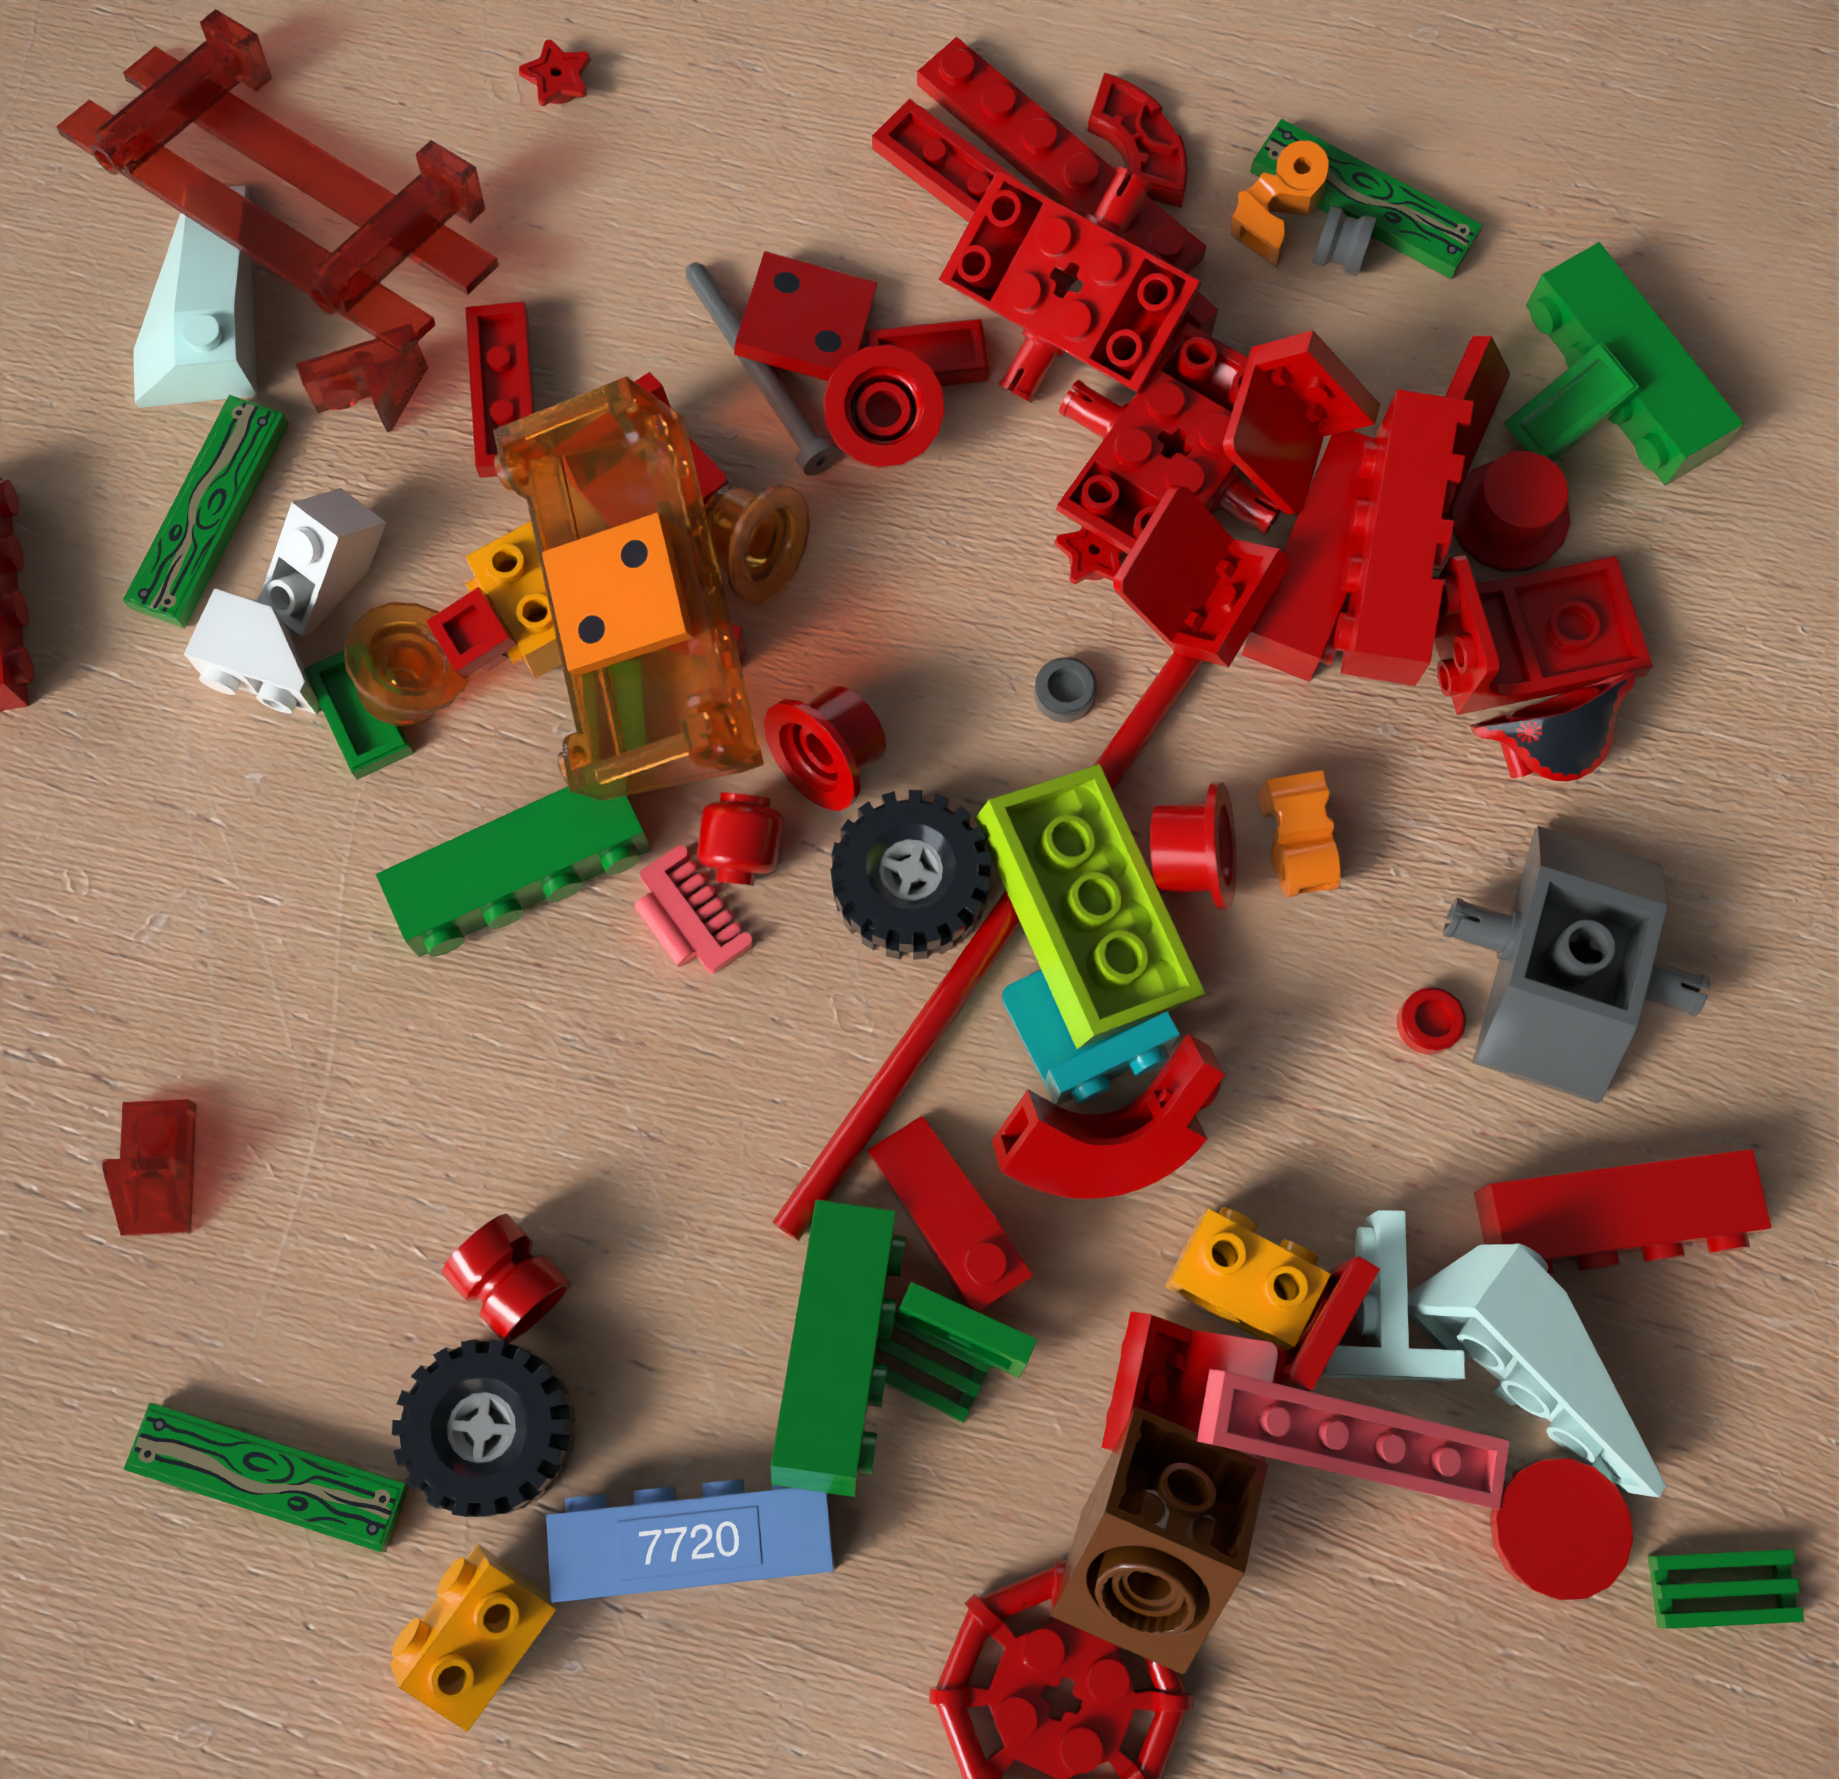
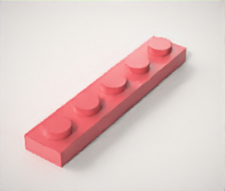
[1197,1369,1510,1510]

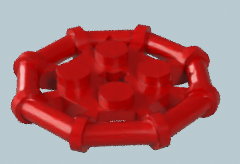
[929,1560,1194,1779]

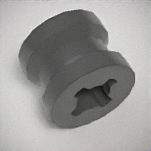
[1312,204,1376,276]

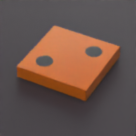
[542,512,694,676]

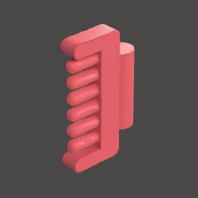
[634,845,753,974]

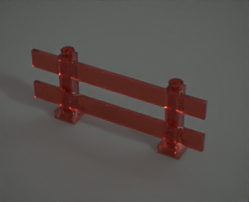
[56,9,499,355]

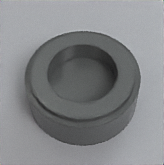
[1034,657,1097,723]

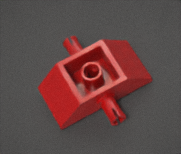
[938,166,1203,403]
[1056,322,1282,554]

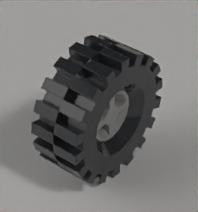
[830,790,992,960]
[392,1339,576,1517]

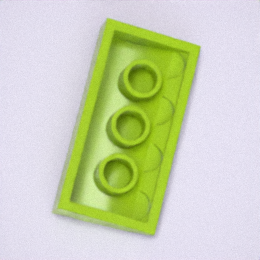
[974,764,1206,1050]

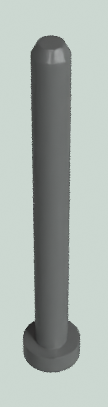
[686,262,840,476]

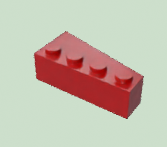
[1334,389,1474,686]

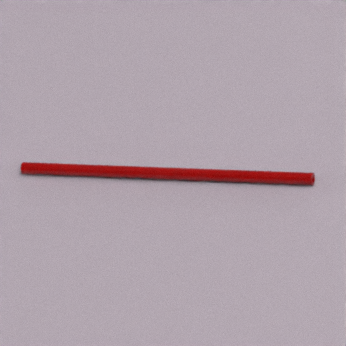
[772,651,1204,1241]

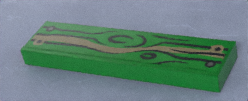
[1250,118,1483,279]
[123,394,289,629]
[123,1402,409,1552]

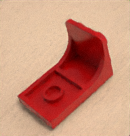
[1434,554,1653,715]

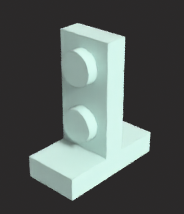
[1320,1210,1465,1382]

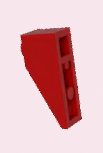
[867,1116,1033,1314]

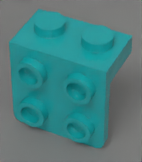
[1002,970,1180,1105]

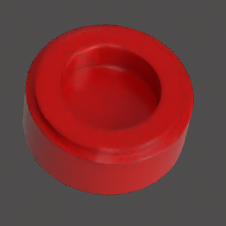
[1397,987,1466,1055]

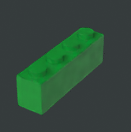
[1526,242,1744,486]
[375,766,651,957]
[770,1200,906,1497]

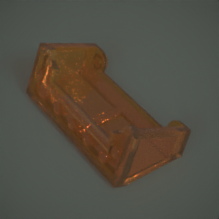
[493,376,764,801]

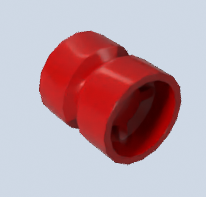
[441,1213,571,1343]

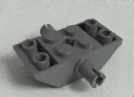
[1443,826,1710,1104]

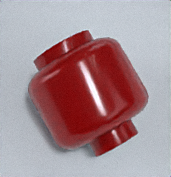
[697,792,784,886]

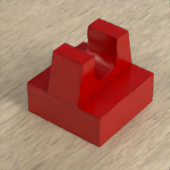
[426,587,517,679]

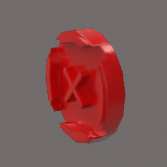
[1490,1458,1634,1600]

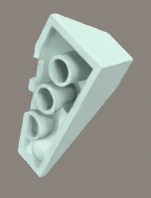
[134,185,257,408]
[1408,1244,1666,1498]

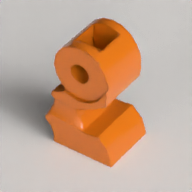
[1230,141,1329,268]
[1256,770,1341,898]

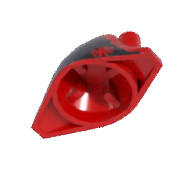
[1470,671,1635,782]

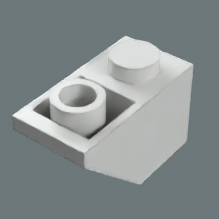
[258,488,387,637]
[184,588,320,714]

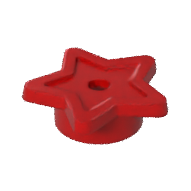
[518,39,591,106]
[1054,526,1124,584]

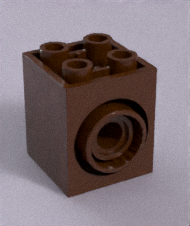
[1051,1406,1268,1675]

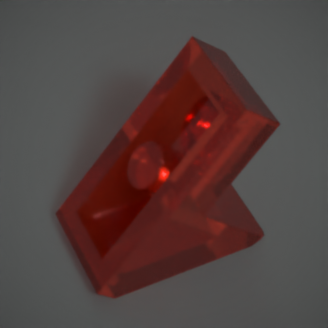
[296,327,428,433]
[102,1099,197,1237]

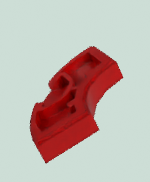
[1087,72,1188,208]

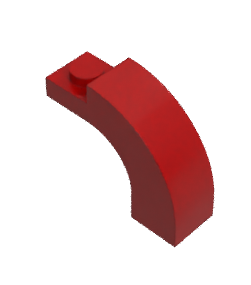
[991,1033,1225,1199]

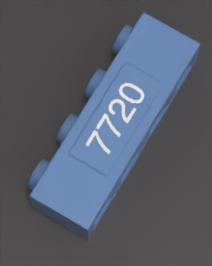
[546,1479,836,1603]

